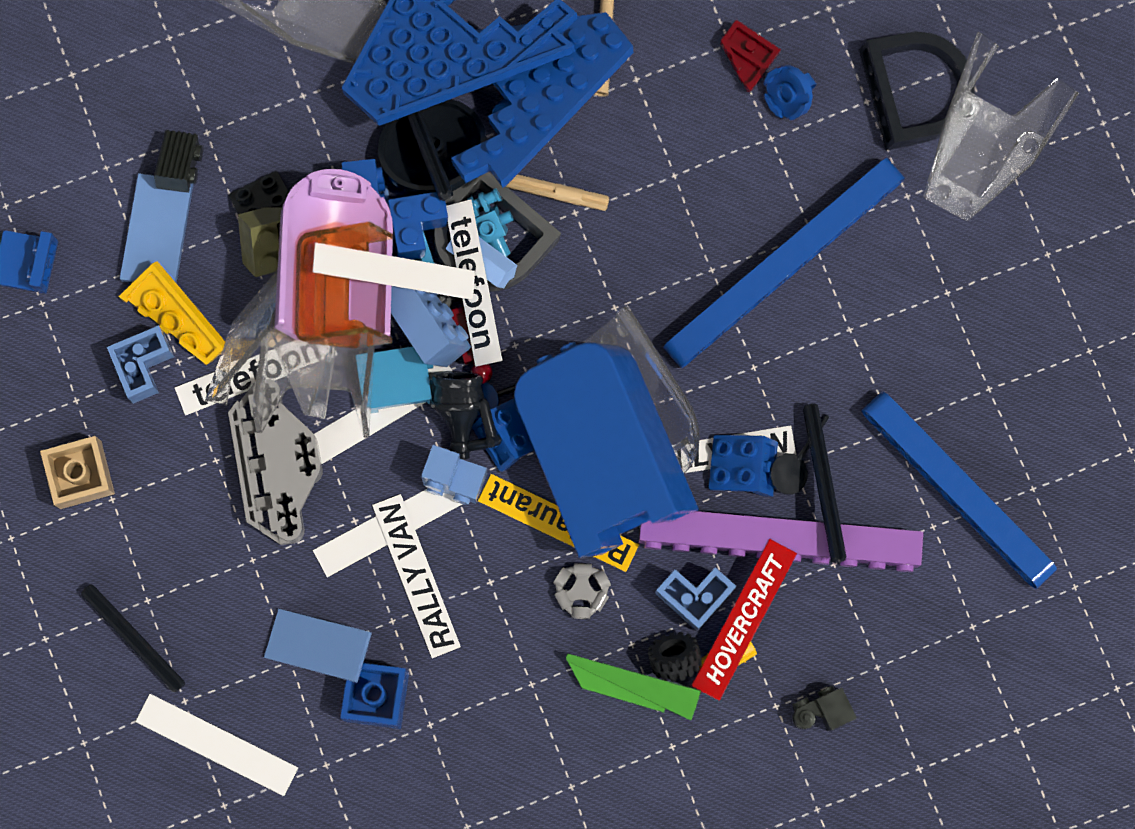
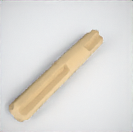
[506,175,609,211]

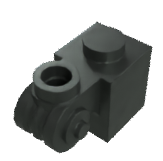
[792,685,857,731]

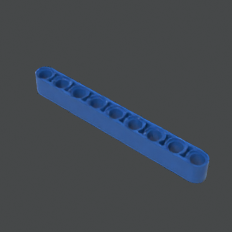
[861,391,1057,589]

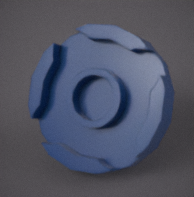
[764,65,817,120]

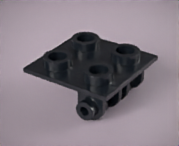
[228,170,289,214]

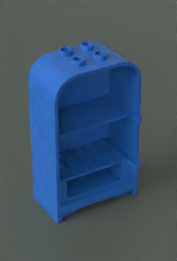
[514,342,699,558]

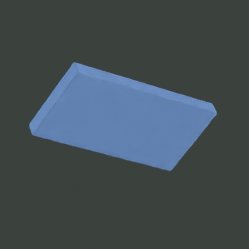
[120,173,194,283]

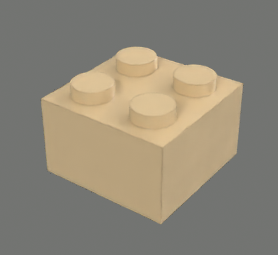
[40,436,115,509]

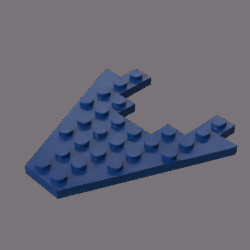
[342,0,578,126]
[451,12,634,188]

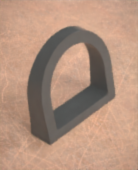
[433,172,561,292]

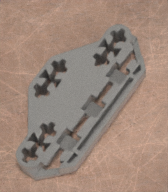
[228,379,323,545]

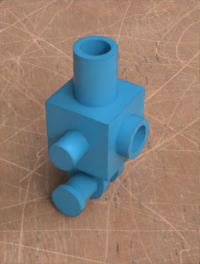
[467,188,514,256]

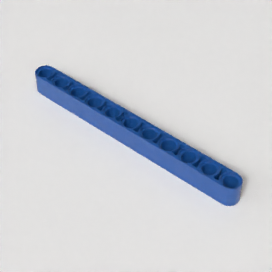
[663,158,905,369]

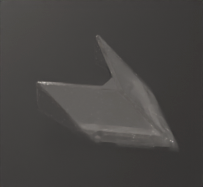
[205,269,337,419]

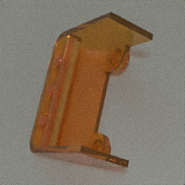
[295,221,393,348]

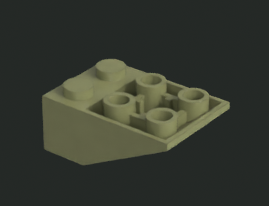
[238,207,282,277]

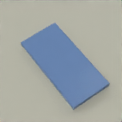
[264,609,372,682]

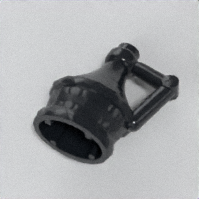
[430,372,501,460]

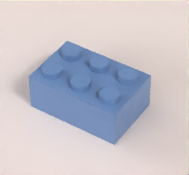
[391,286,472,367]

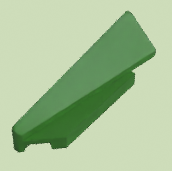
[566,654,701,720]

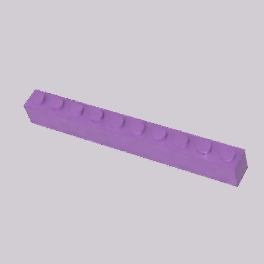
[639,511,923,572]

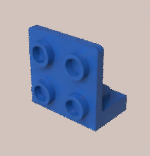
[0,231,58,294]
[472,398,534,473]
[709,435,778,497]

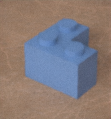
[107,326,174,404]
[421,445,487,505]
[655,568,736,631]

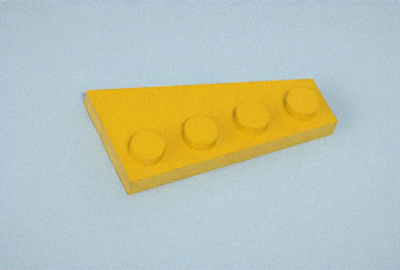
[119,261,229,365]

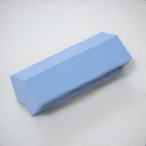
[445,237,517,288]

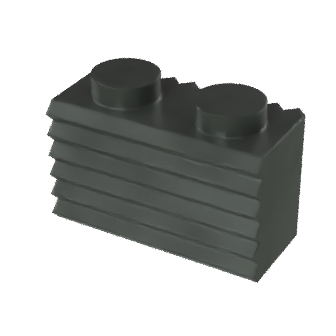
[154,130,203,193]

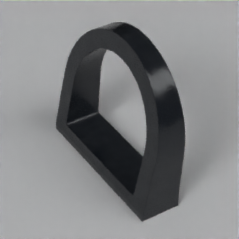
[859,32,975,151]

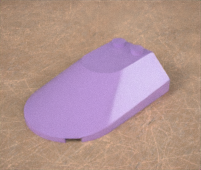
[275,169,393,346]

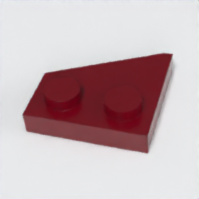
[720,19,781,93]

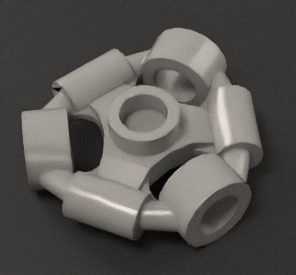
[553,563,611,619]

